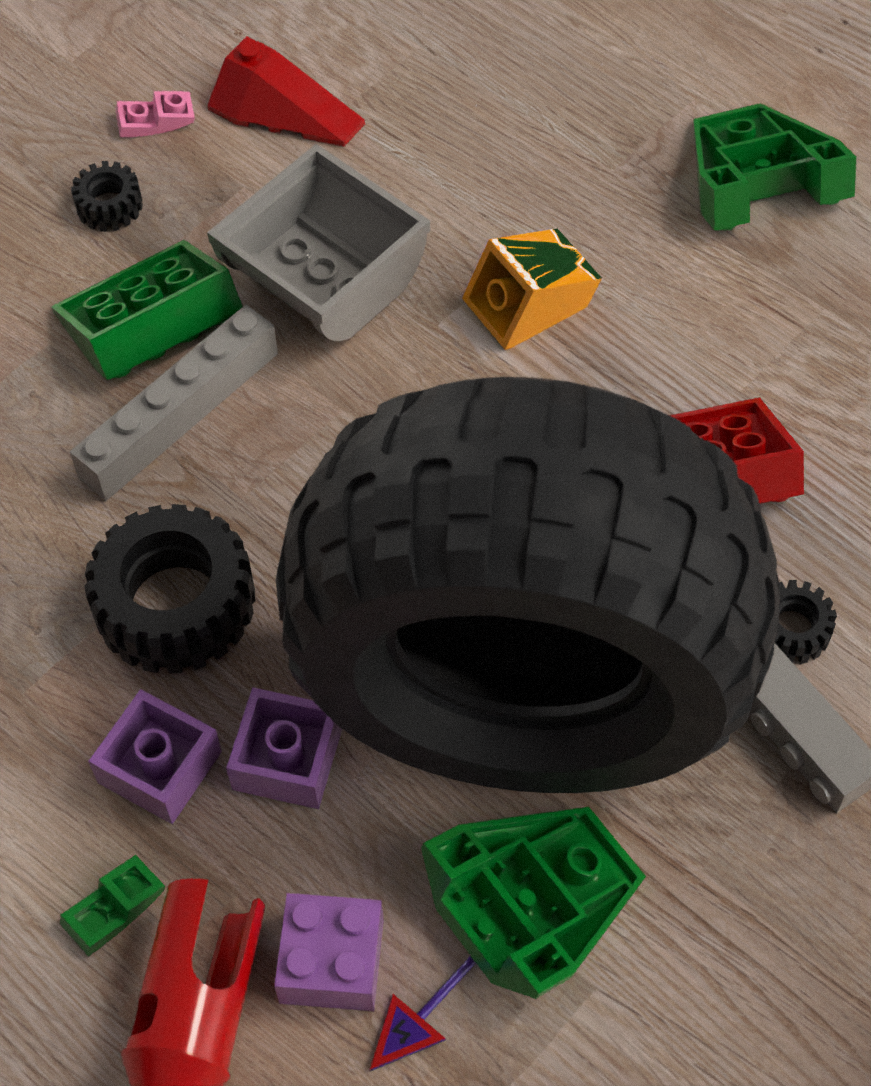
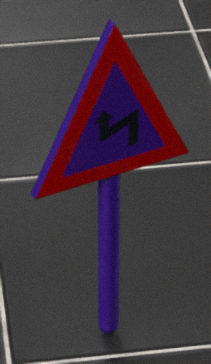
[370,956,476,1071]

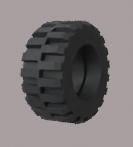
[84,504,256,674]

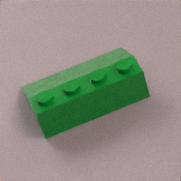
[51,240,243,381]

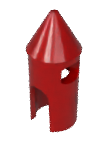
[120,878,265,1086]

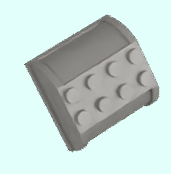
[207,144,430,341]

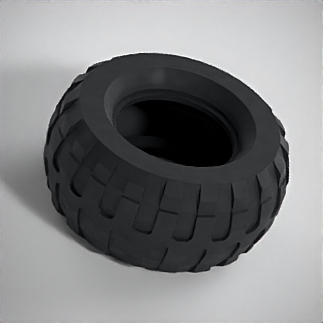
[276,377,780,793]

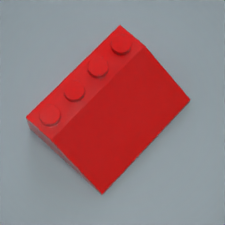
[669,397,804,504]

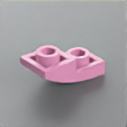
[116,91,195,137]

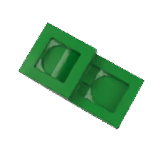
[60,855,165,957]

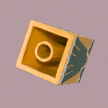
[462,228,602,350]

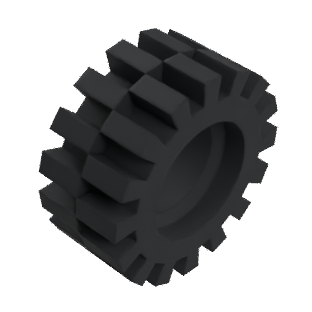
[71,161,143,232]
[775,580,837,664]

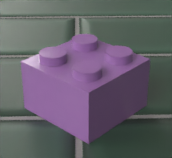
[226,687,342,809]
[88,689,222,824]
[274,893,384,1011]

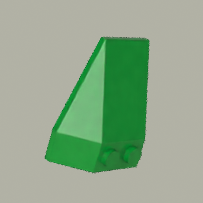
[421,807,646,999]

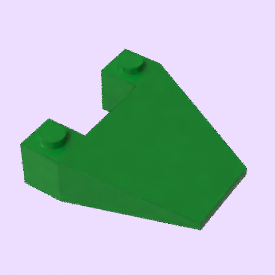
[693,103,856,231]

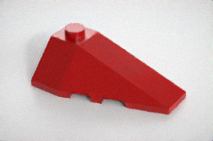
[207,36,365,147]

